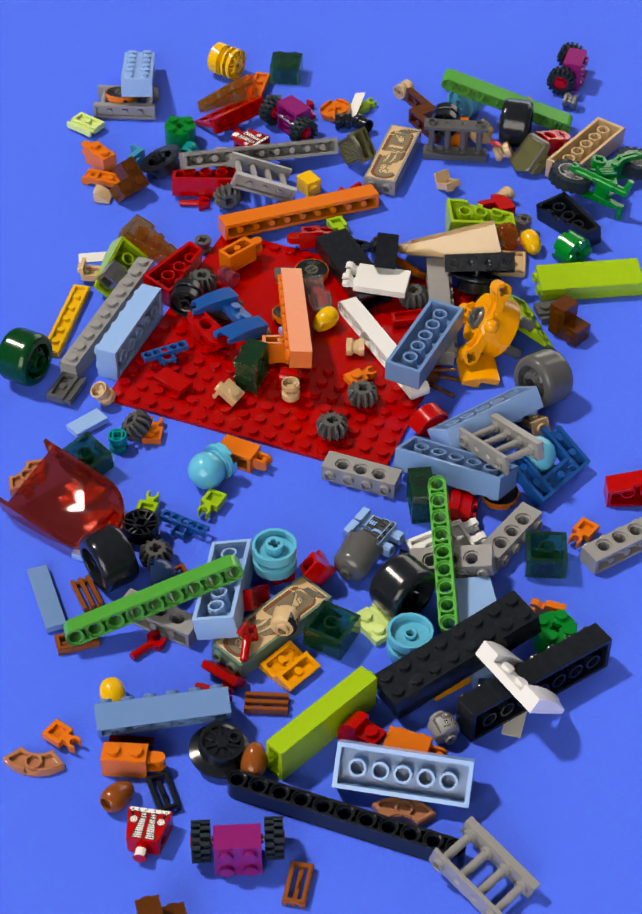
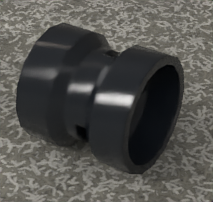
[335,113,351,129]
[352,114,373,133]

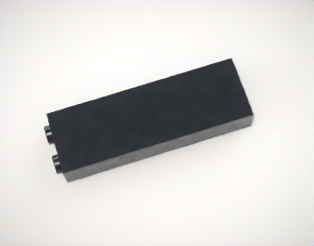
[315,228,391,309]

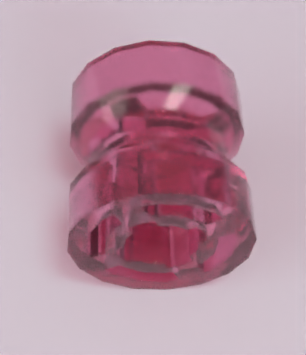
[216,266,240,288]

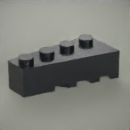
[536,192,601,247]
[368,232,399,270]

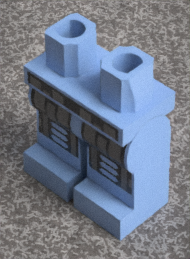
[343,507,405,558]

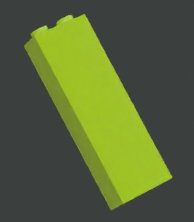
[532,258,642,302]
[266,666,377,782]

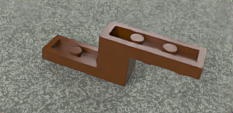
[406,87,441,144]

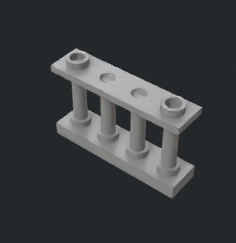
[93,85,159,120]
[227,151,297,202]
[459,413,545,475]
[429,816,540,914]

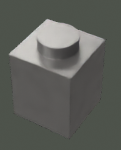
[96,260,127,291]

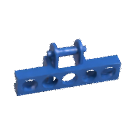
[141,340,189,367]
[160,509,210,541]

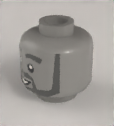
[427,711,460,745]

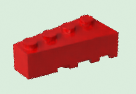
[172,166,236,198]
[143,241,203,307]
[603,470,642,507]

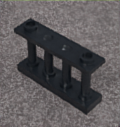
[445,252,515,275]

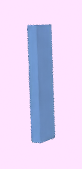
[26,564,66,633]

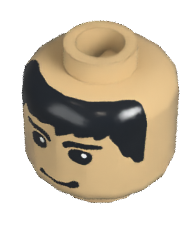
[270,605,300,636]

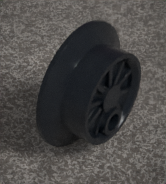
[140,145,181,179]
[452,271,501,295]
[189,721,250,779]

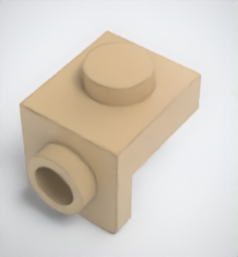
[434,169,461,192]
[77,257,101,282]
[212,378,245,407]
[521,413,551,437]

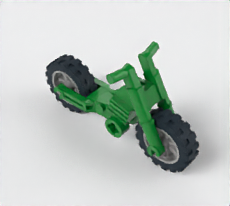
[548,146,642,220]

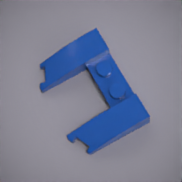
[190,287,268,344]
[511,425,591,508]

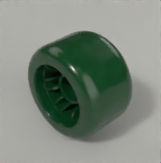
[0,327,53,386]

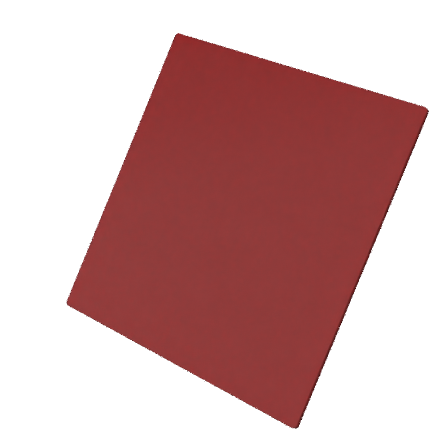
[112,235,476,466]

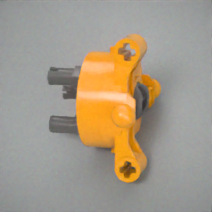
[457,279,535,365]

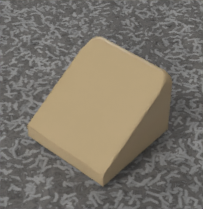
[93,184,113,204]

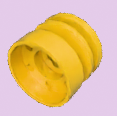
[207,42,246,80]

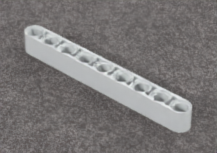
[338,297,430,399]

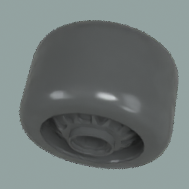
[514,349,573,409]

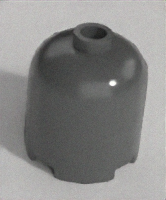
[334,530,383,581]

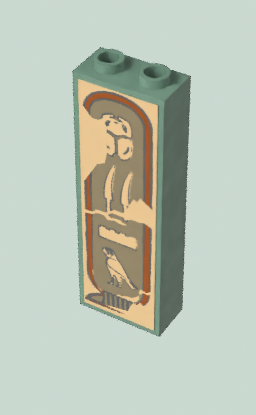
[211,575,332,678]

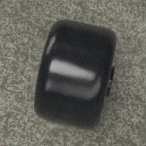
[499,99,534,148]
[79,525,139,592]
[369,553,436,619]

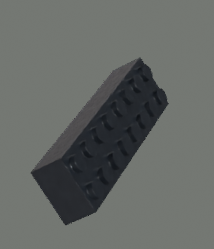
[375,590,541,720]
[455,622,612,743]

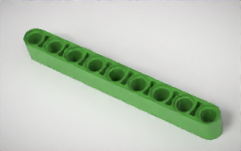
[441,69,573,133]
[428,475,460,633]
[63,554,243,646]

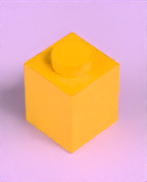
[296,170,321,197]

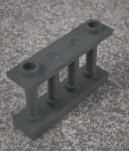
[422,117,489,162]

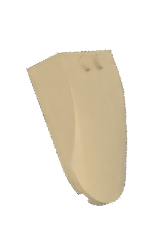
[397,220,501,258]

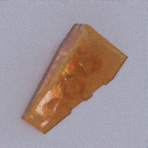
[197,74,259,113]
[117,214,177,263]

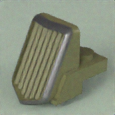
[337,127,376,166]
[509,133,550,175]

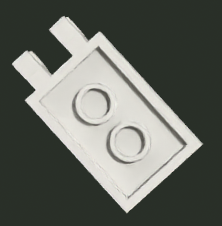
[342,261,411,299]
[405,517,487,566]

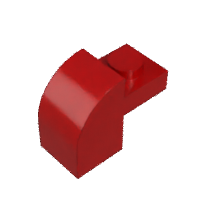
[477,194,516,218]
[408,403,449,438]
[299,549,336,586]
[337,711,387,745]

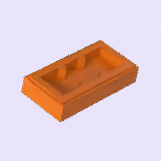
[396,256,426,280]

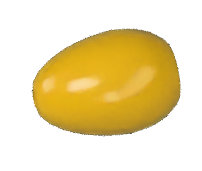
[520,229,541,255]
[313,306,339,332]
[99,677,126,702]

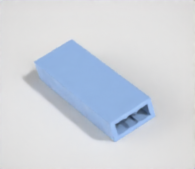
[448,575,511,689]

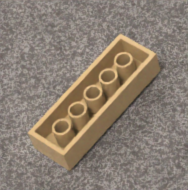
[545,117,625,177]

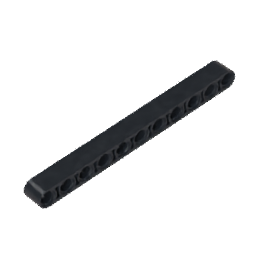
[227,770,466,868]

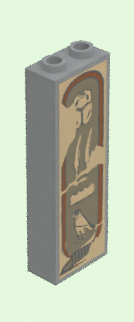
[364,124,421,196]

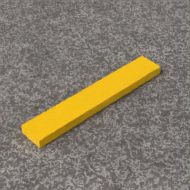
[48,284,91,358]

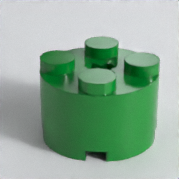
[164,116,197,150]
[552,230,592,263]
[532,609,577,654]

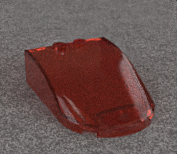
[0,438,125,550]

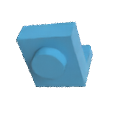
[127,144,145,167]

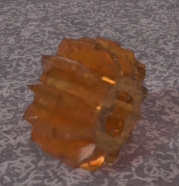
[496,222,520,251]

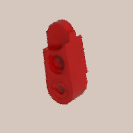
[535,130,571,153]
[287,225,334,249]
[186,311,228,352]

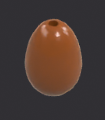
[240,742,267,777]
[100,781,135,813]

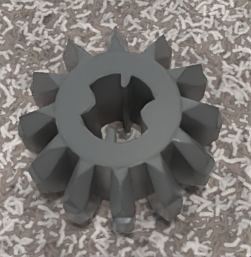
[213,182,241,211]
[188,268,217,294]
[398,283,428,310]
[347,379,378,409]
[121,409,153,441]
[316,411,348,442]
[139,538,173,571]

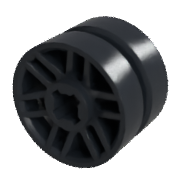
[431,102,461,137]
[169,278,204,317]
[122,508,161,552]

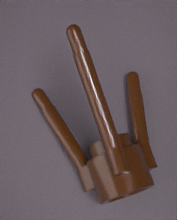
[426,367,461,398]

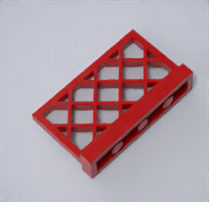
[194,96,264,134]

